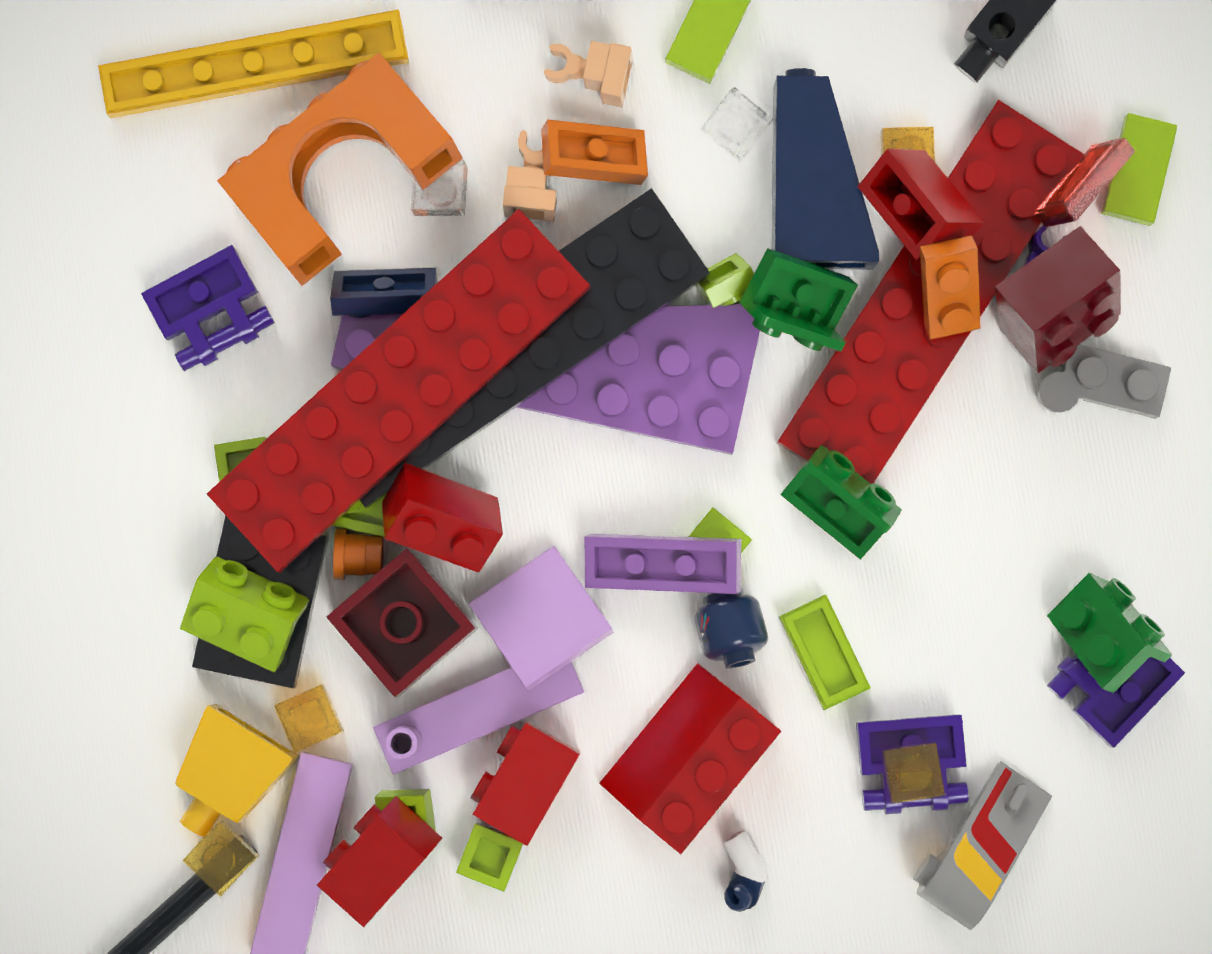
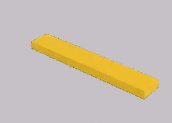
[98,9,410,119]

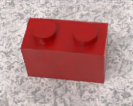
[857,148,985,261]
[382,463,503,573]
[470,721,581,846]
[317,796,443,928]

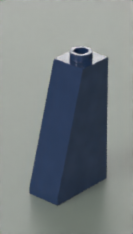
[772,68,879,270]

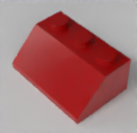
[599,663,782,855]

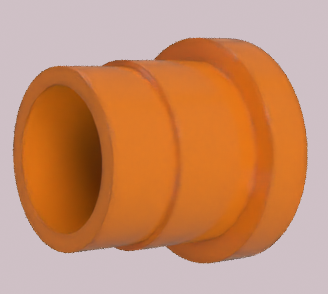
[333,528,383,580]

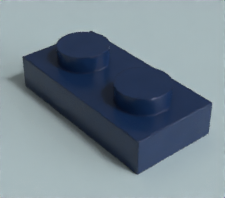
[330,267,437,318]

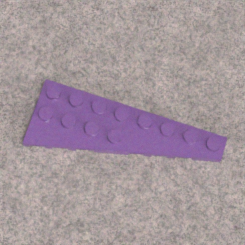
[331,304,760,455]

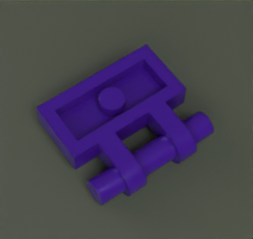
[141,245,275,372]
[1047,655,1186,748]
[856,714,969,815]

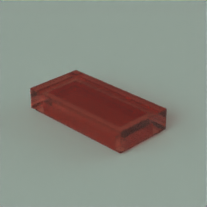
[1035,138,1135,227]

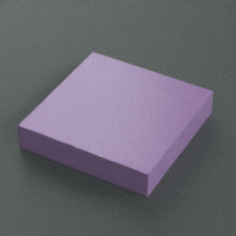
[468,546,614,691]

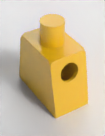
[175,704,300,838]

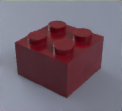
[995,226,1121,374]
[326,548,479,698]

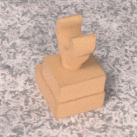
[544,41,634,108]
[502,130,557,222]

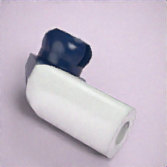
[723,830,767,912]

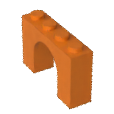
[217,53,463,286]

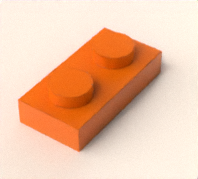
[541,119,648,185]
[920,236,981,339]

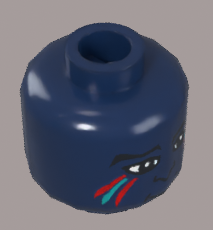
[694,588,769,669]

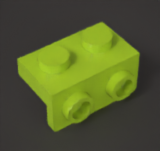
[179,557,309,673]

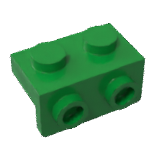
[739,248,858,351]
[780,444,902,560]
[1047,573,1172,693]

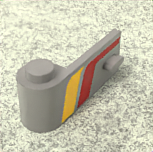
[913,761,1053,930]

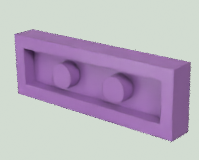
[584,534,741,594]

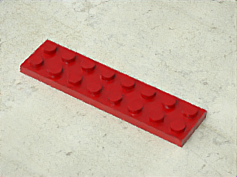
[776,100,1085,484]
[206,209,591,572]

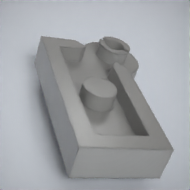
[1037,344,1172,419]

